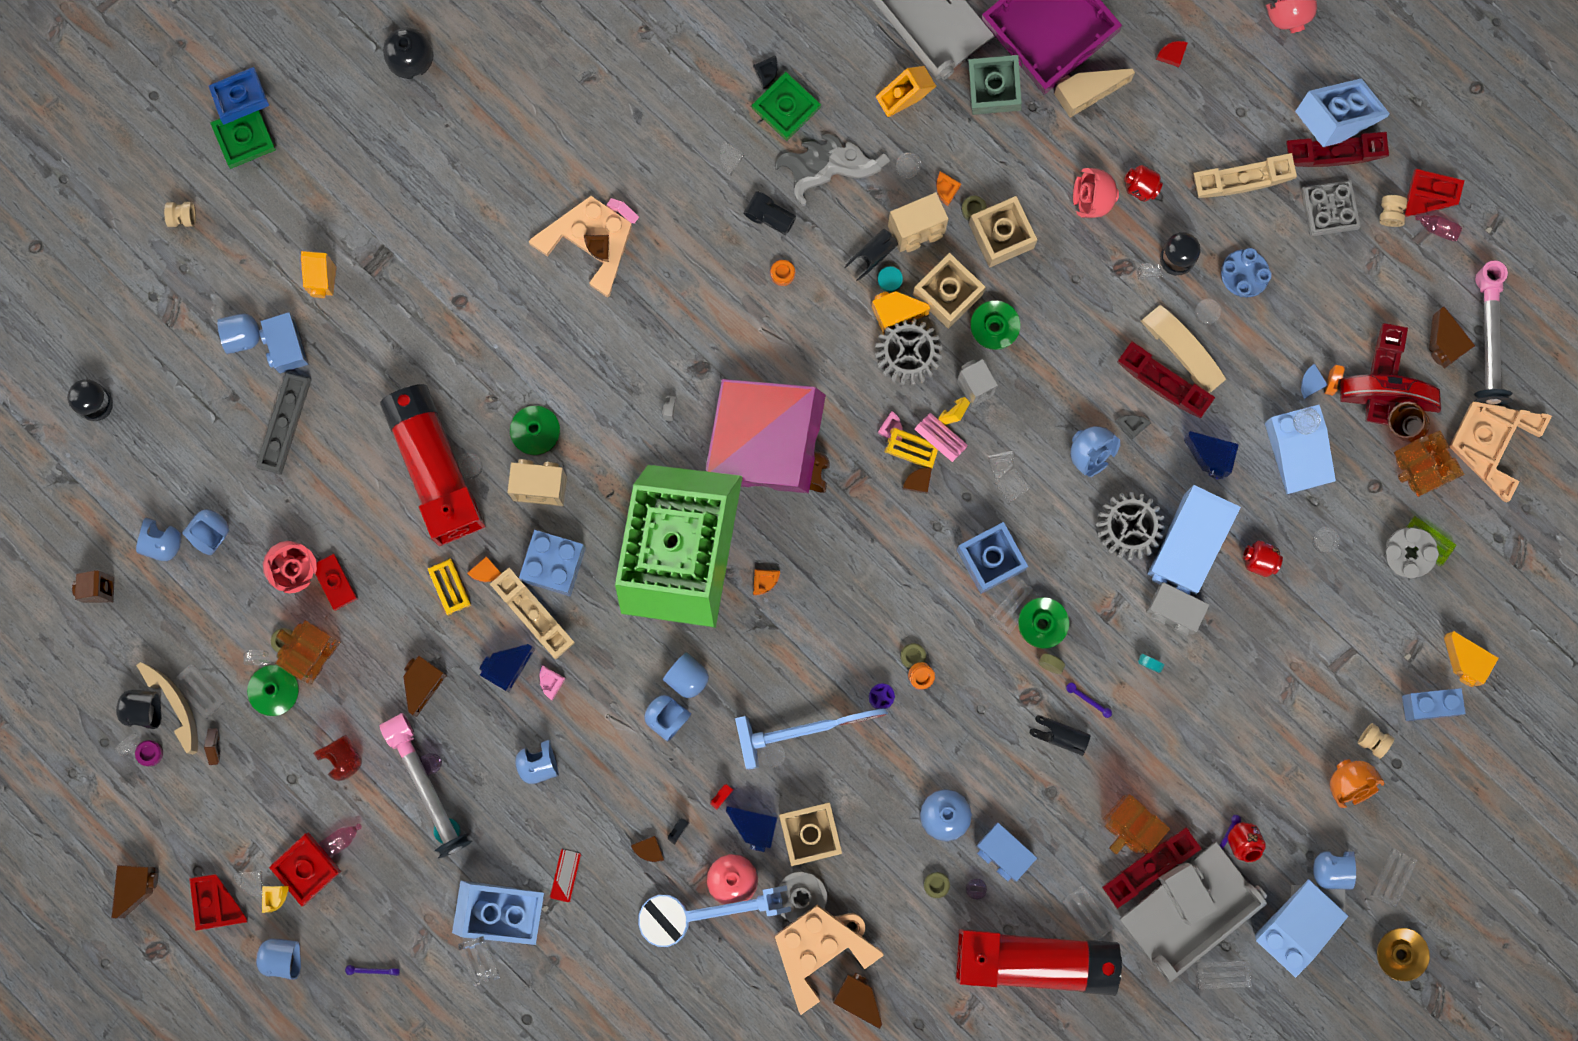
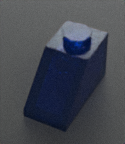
[1184,431,1239,479]
[479,644,535,693]
[726,806,778,853]

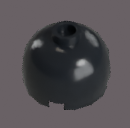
[383,27,434,79]

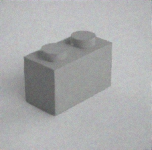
[957,359,998,408]
[1146,582,1209,636]
[1159,862,1217,926]

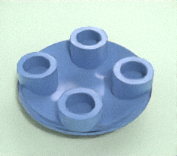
[1221,248,1272,298]

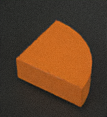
[936,171,961,206]
[1324,365,1345,396]
[467,557,502,582]
[753,569,780,596]

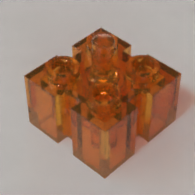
[1394,430,1465,497]
[275,620,341,685]
[1103,794,1170,855]

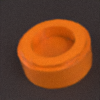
[770,260,795,286]
[908,662,935,690]

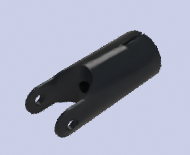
[844,229,898,281]
[1029,715,1091,756]

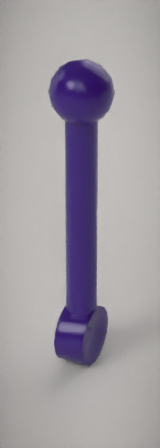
[1066,683,1112,718]
[1219,815,1241,850]
[345,965,400,976]

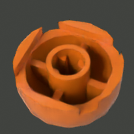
[1330,759,1385,808]

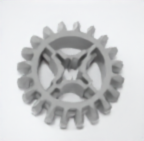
[875,318,942,386]
[1096,492,1166,561]

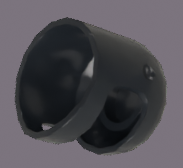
[1160,232,1201,276]
[67,379,113,421]
[116,690,162,729]

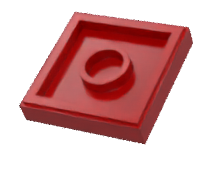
[269,832,342,907]

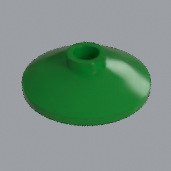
[970,301,1021,350]
[510,406,560,455]
[1018,597,1069,649]
[247,665,299,716]

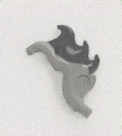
[775,134,890,206]

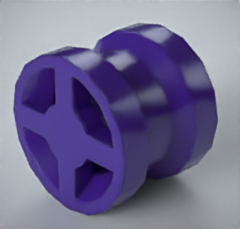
[869,683,895,709]

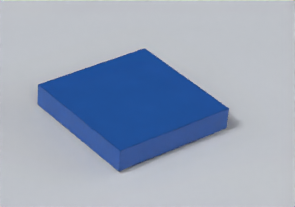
[209,67,269,125]

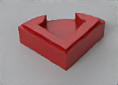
[1156,41,1188,67]
[710,784,734,810]

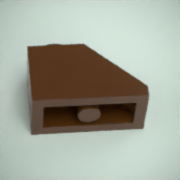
[1429,307,1475,369]
[72,570,114,603]
[403,656,447,717]
[111,865,158,919]
[833,973,882,1029]

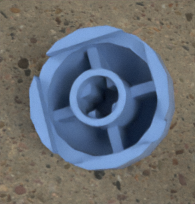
[1070,426,1120,477]
[920,789,972,841]

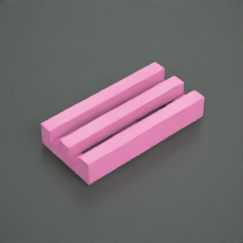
[915,413,968,462]

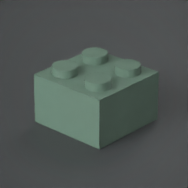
[969,55,1022,115]

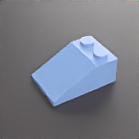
[1295,78,1390,147]
[1264,405,1336,494]
[1255,879,1348,978]
[452,881,544,945]

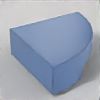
[1301,364,1327,399]

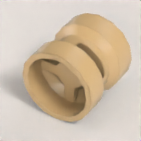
[1379,195,1408,227]
[164,202,196,227]
[1358,723,1394,759]

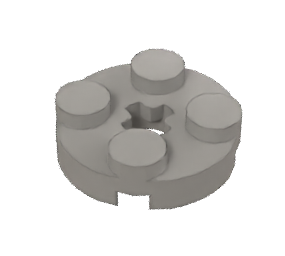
[1385,527,1439,579]
[778,872,827,922]

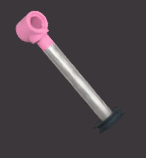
[1474,260,1513,406]
[379,713,473,859]

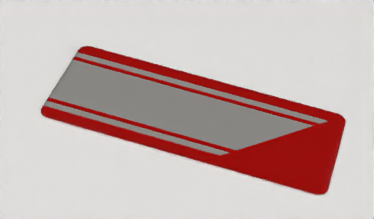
[550,849,581,902]

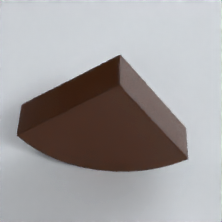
[584,235,609,262]
[902,468,932,494]
[204,728,220,765]
[631,836,664,862]

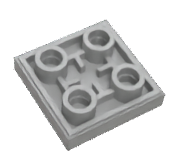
[1301,180,1361,237]

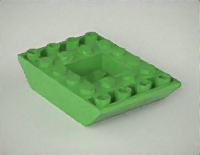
[615,465,742,628]

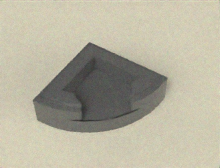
[1115,415,1151,440]

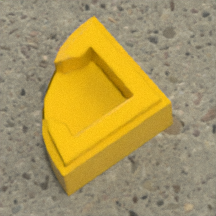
[938,397,970,425]
[262,886,289,913]

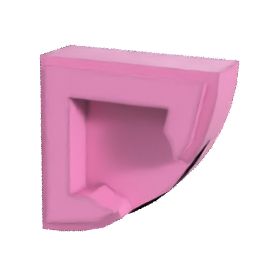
[607,198,639,224]
[878,411,903,441]
[539,666,565,701]

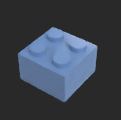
[956,522,1028,594]
[519,530,586,597]

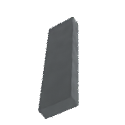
[256,372,311,475]

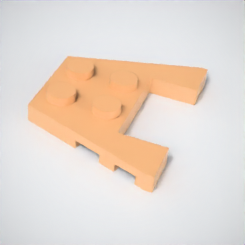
[529,196,632,298]
[1449,402,1552,503]
[775,904,884,1015]

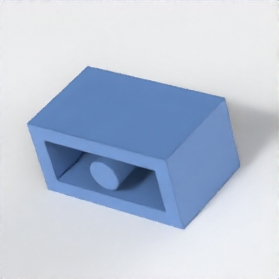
[259,312,309,373]
[1402,688,1466,721]
[976,823,1037,882]

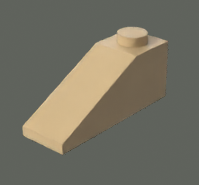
[1054,69,1135,118]

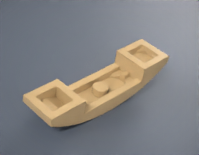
[1193,153,1297,198]
[1141,305,1226,393]
[490,568,575,660]
[136,662,198,755]

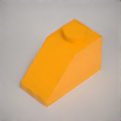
[875,66,936,117]
[301,251,337,298]
[871,291,930,334]
[1444,631,1499,687]

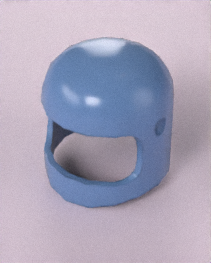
[217,314,260,354]
[182,509,229,555]
[136,518,181,561]
[663,652,709,698]
[644,695,691,742]
[515,740,559,784]
[1313,851,1356,890]
[256,939,301,980]

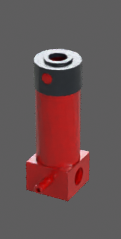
[380,384,486,547]
[956,929,1122,996]

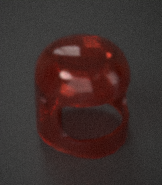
[313,735,362,781]

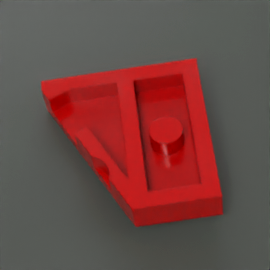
[1403,169,1465,217]
[189,874,247,931]

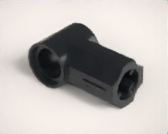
[743,191,796,236]

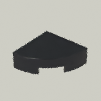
[753,56,777,89]
[667,818,690,845]

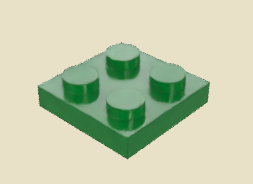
[752,72,821,141]
[210,110,276,169]

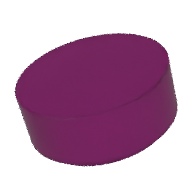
[135,740,163,767]

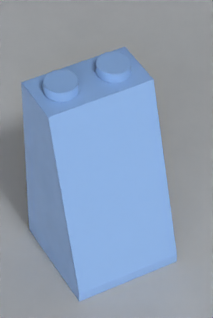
[1148,485,1241,596]

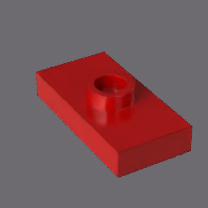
[315,554,358,611]

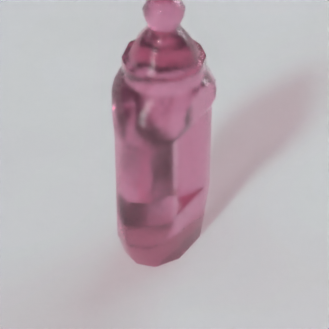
[1415,215,1462,241]
[319,824,362,858]

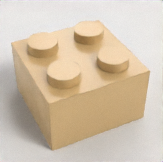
[888,193,948,252]
[969,196,1037,268]
[913,253,985,329]
[507,459,567,506]
[779,803,842,866]

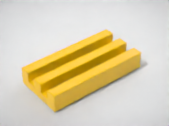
[884,428,938,468]
[428,558,472,616]

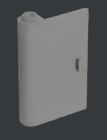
[872,0,994,80]
[1119,842,1267,983]

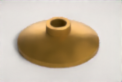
[1377,928,1430,981]

